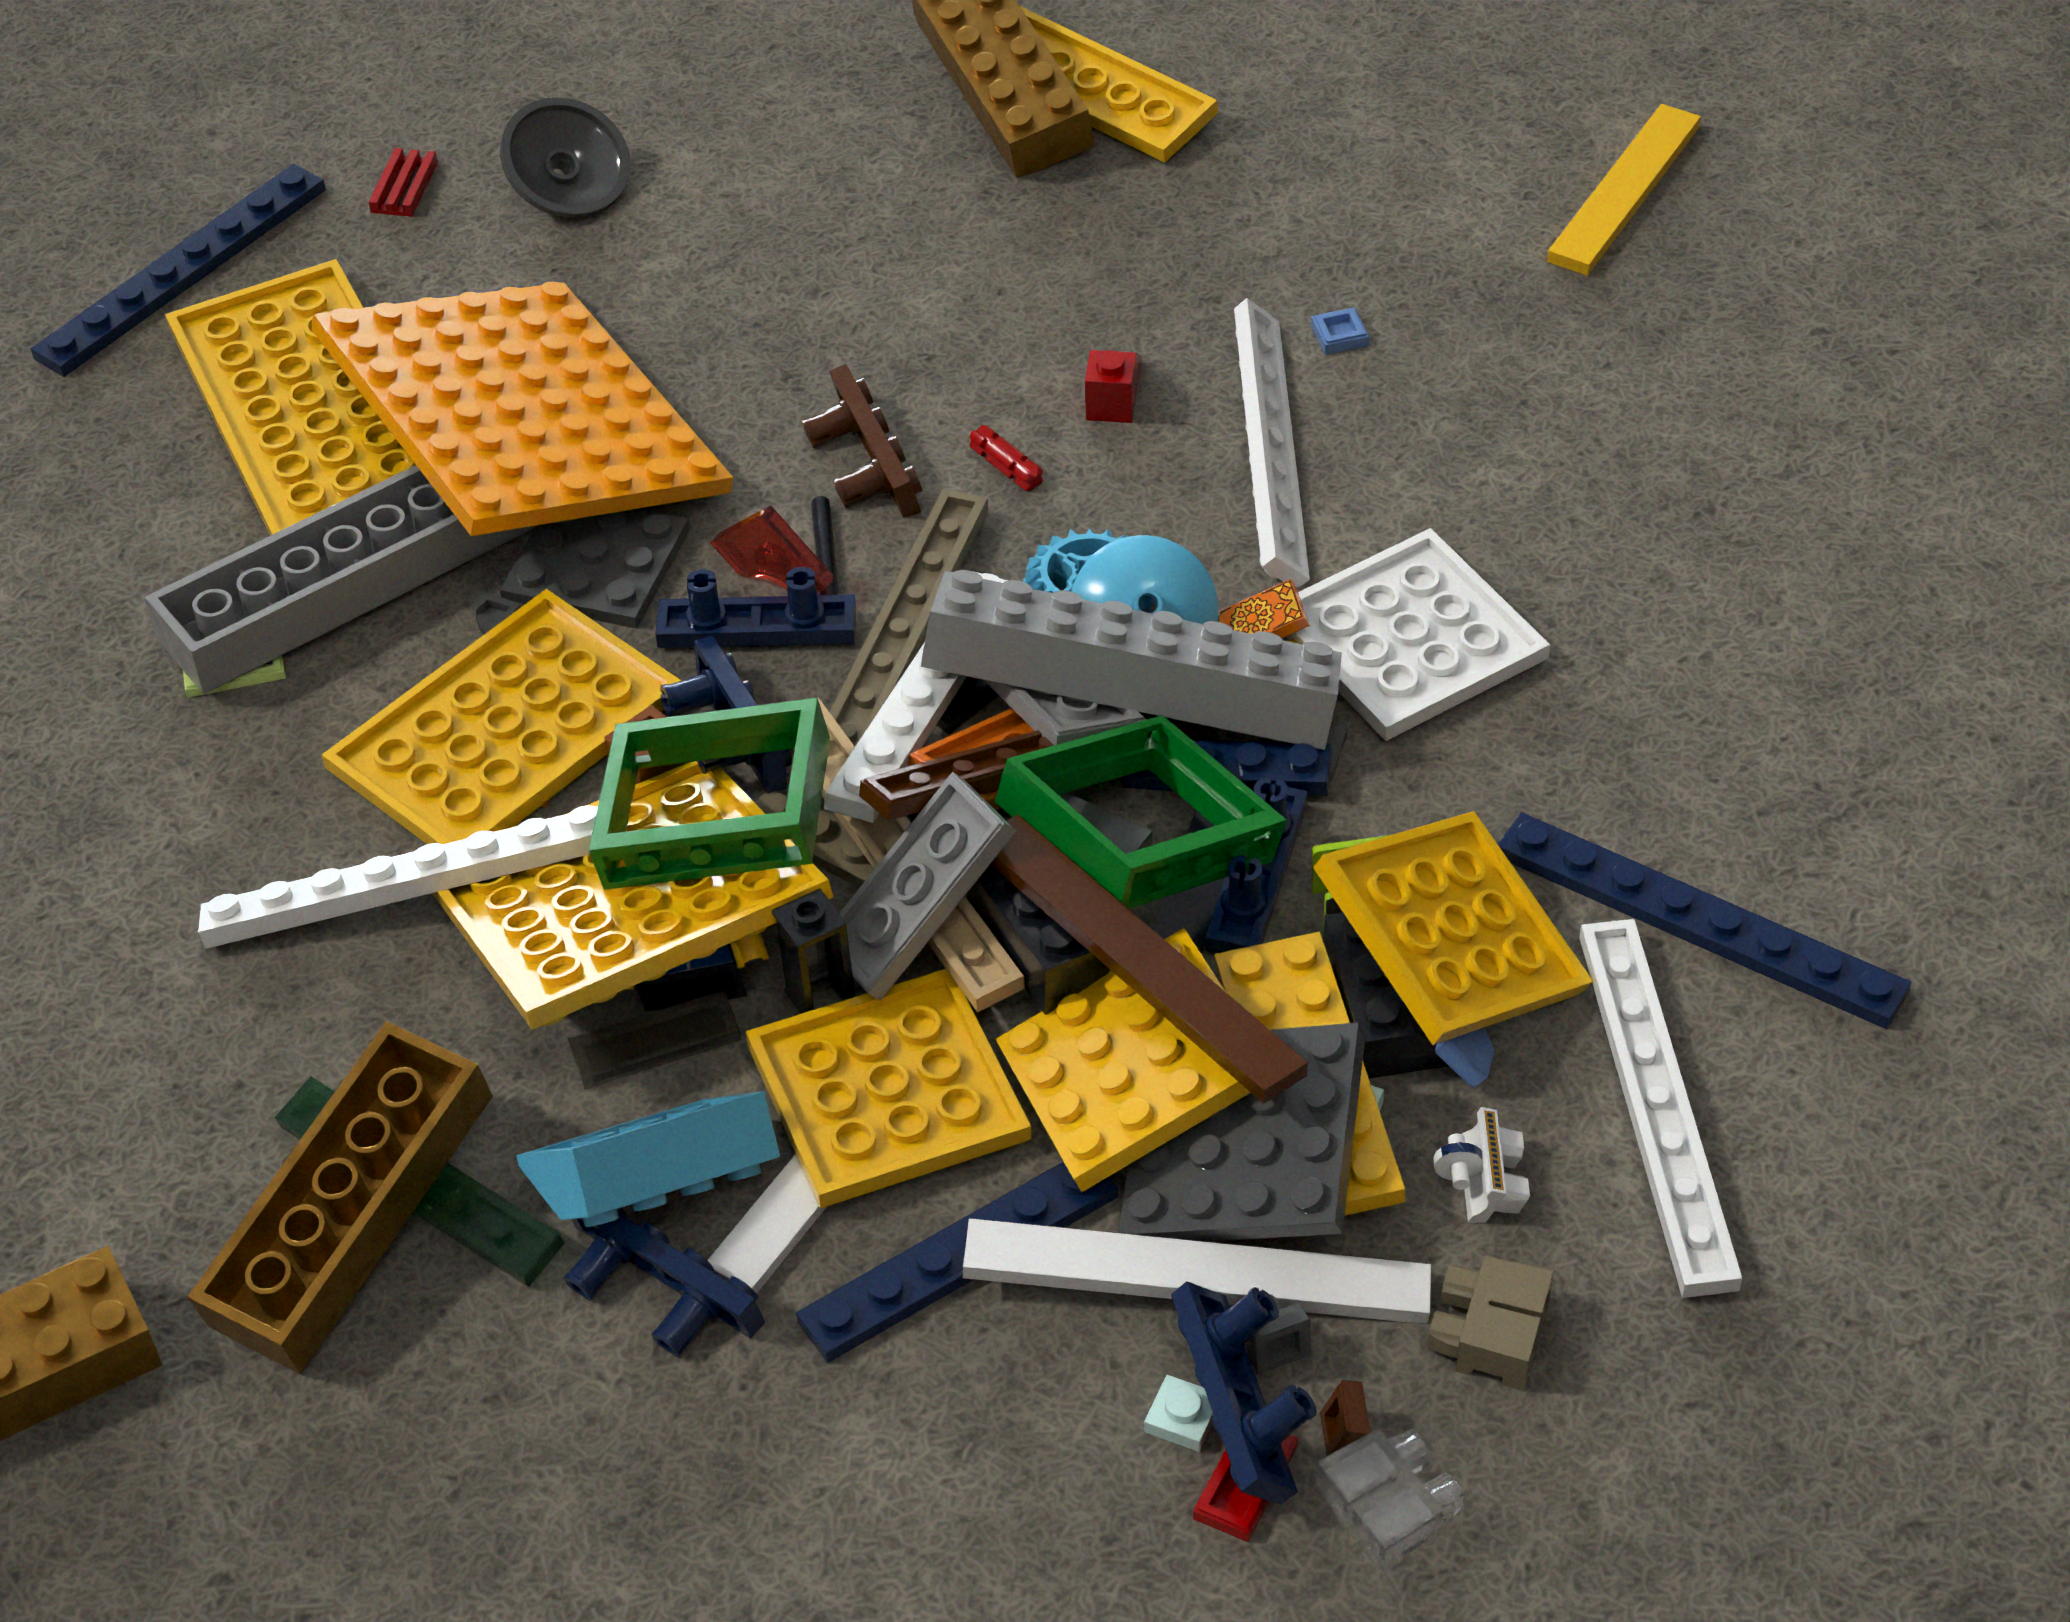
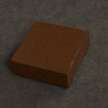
[1320,1380,1371,1464]

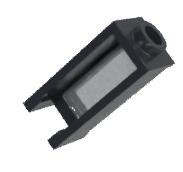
[771,888,855,1014]

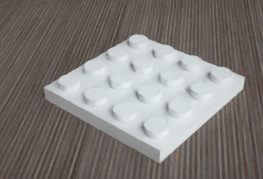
[1286,528,1550,741]

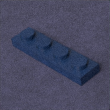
[1121,740,1332,796]

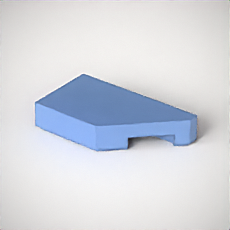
[1435,1028,1495,1088]

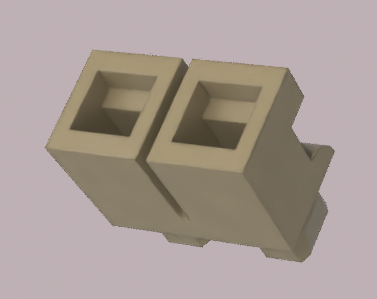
[1427,1256,1554,1391]

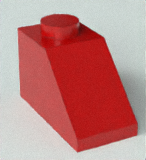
[1085,350,1142,423]

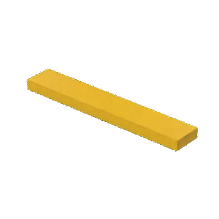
[1547,103,1701,276]

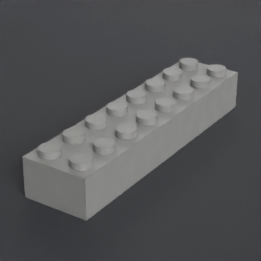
[145,465,537,694]
[921,570,1342,750]

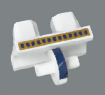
[1433,1107,1530,1223]

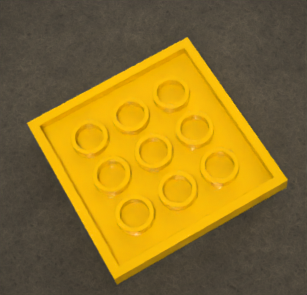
[1313,811,1594,1045]
[996,928,1251,1192]
[746,969,1031,1209]

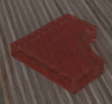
[710,505,835,593]

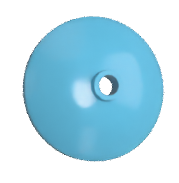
[1071,535,1219,624]

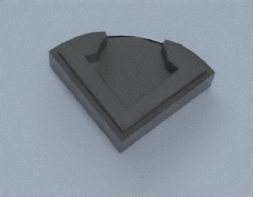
[475,591,524,635]

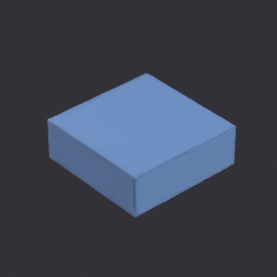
[1311,307,1369,355]

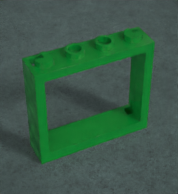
[589,698,830,890]
[995,715,1287,909]

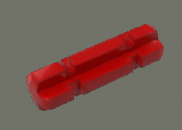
[969,425,1043,491]

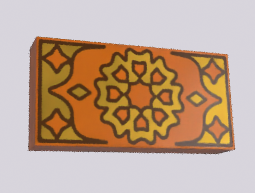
[1218,579,1310,638]

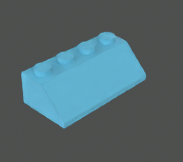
[516,1091,780,1227]

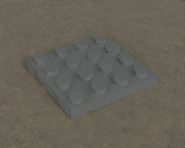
[1118,1022,1366,1242]

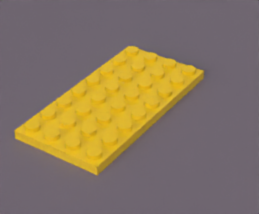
[165,259,416,536]

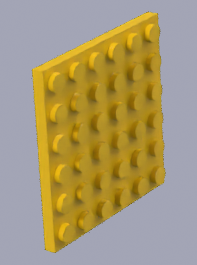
[432,761,834,1030]

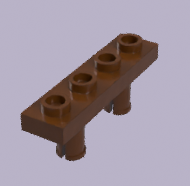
[801,364,923,518]

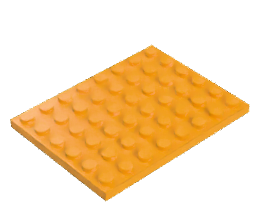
[312,282,734,536]

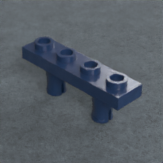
[655,567,856,648]
[660,636,792,794]
[1205,777,1308,953]
[563,1207,766,1358]
[1171,1281,1317,1505]

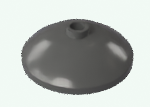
[500,97,630,218]

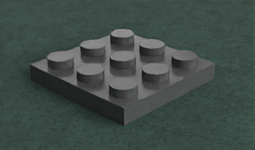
[500,509,690,629]

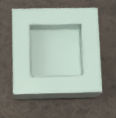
[1144,1375,1213,1452]

